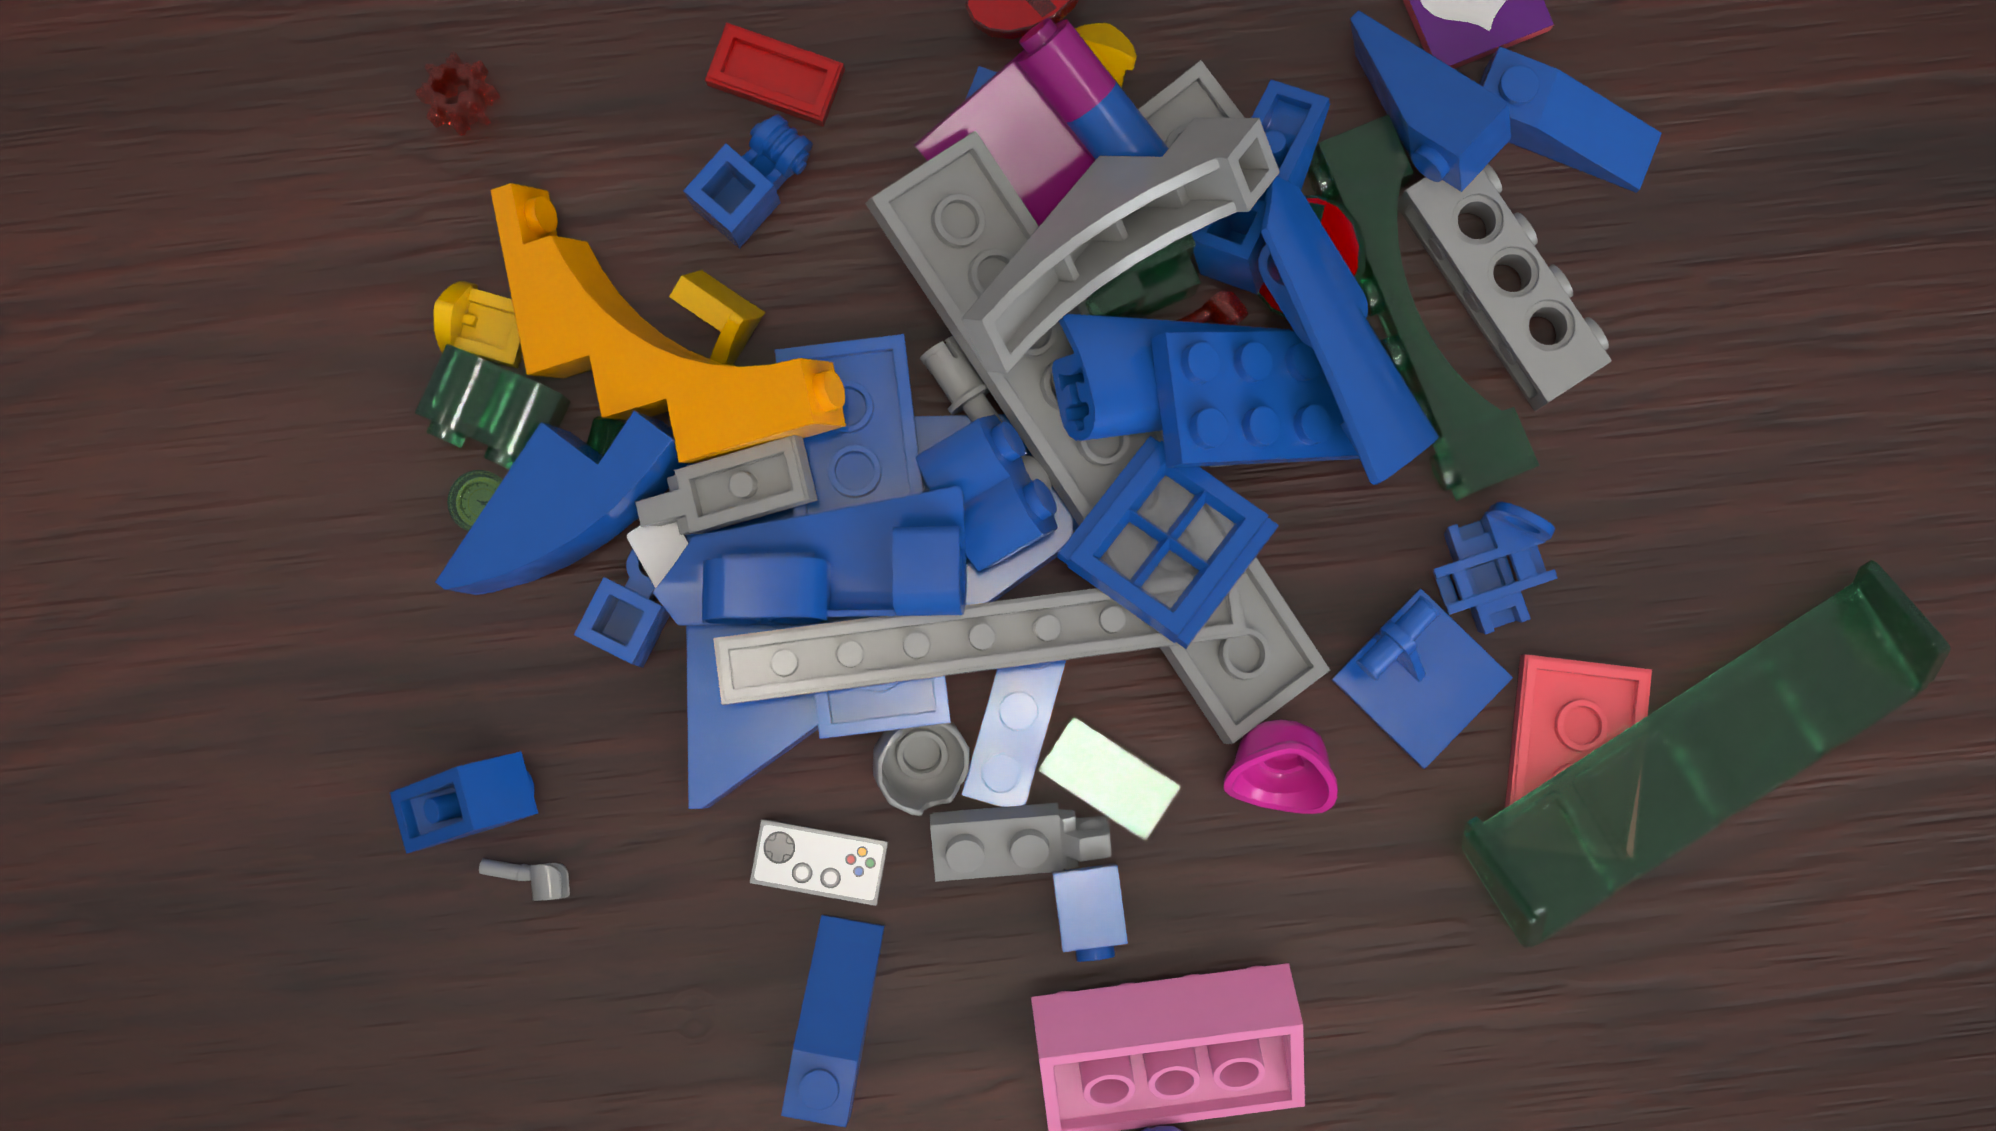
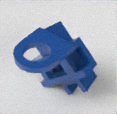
[1432,502,1558,634]

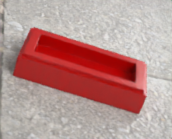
[705,22,845,127]

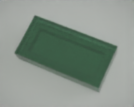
[1038,717,1180,841]

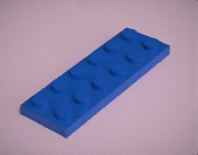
[775,334,951,739]

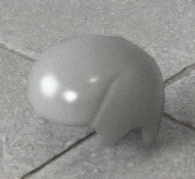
[873,722,969,816]

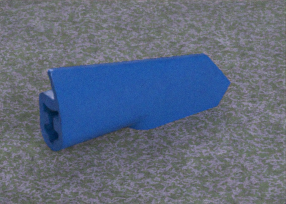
[1258,176,1439,485]
[1052,314,1291,441]
[652,486,966,626]

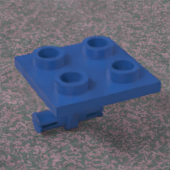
[1331,588,1513,769]

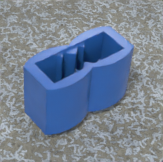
[915,414,1058,571]

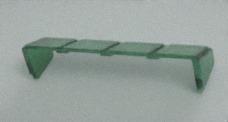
[1462,560,1951,948]

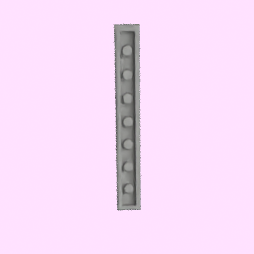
[713,575,1247,705]

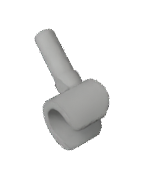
[479,858,570,901]

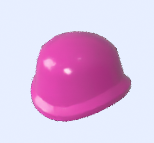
[1224,719,1338,814]

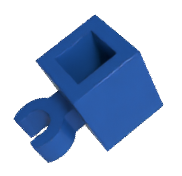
[574,549,670,667]

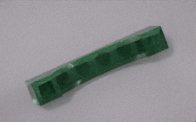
[1307,114,1539,501]

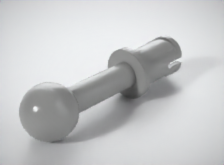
[920,336,1052,490]

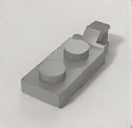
[635,435,818,535]
[930,803,1111,882]

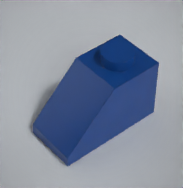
[390,751,538,854]

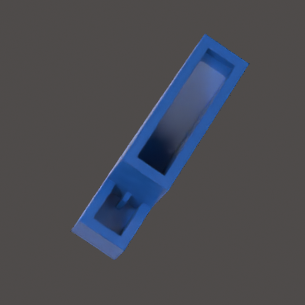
[435,411,688,595]

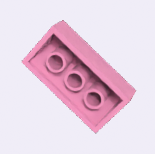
[1031,963,1305,1131]

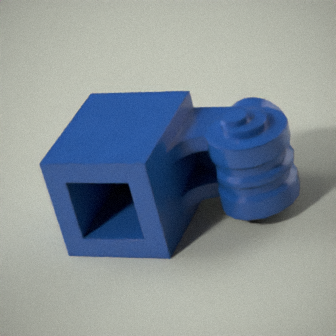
[683,114,813,249]

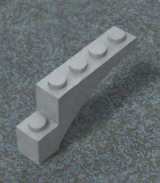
[961,118,1280,373]

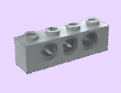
[1396,164,1612,412]

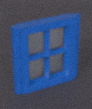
[1057,436,1279,649]

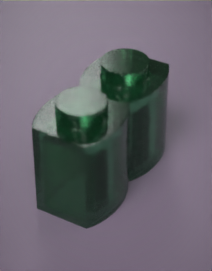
[415,344,571,470]

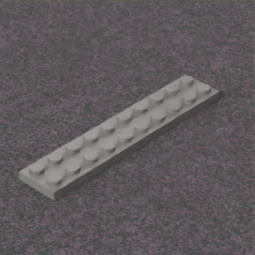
[865,131,1330,744]

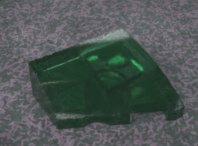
[1085,233,1201,318]

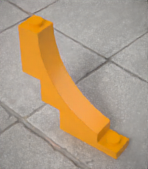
[490,183,846,463]

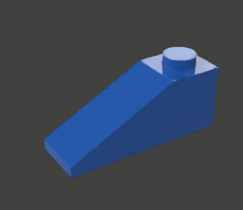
[1350,10,1511,192]
[1479,46,1662,193]
[1189,79,1330,294]
[781,914,885,1127]

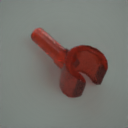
[1176,291,1248,325]

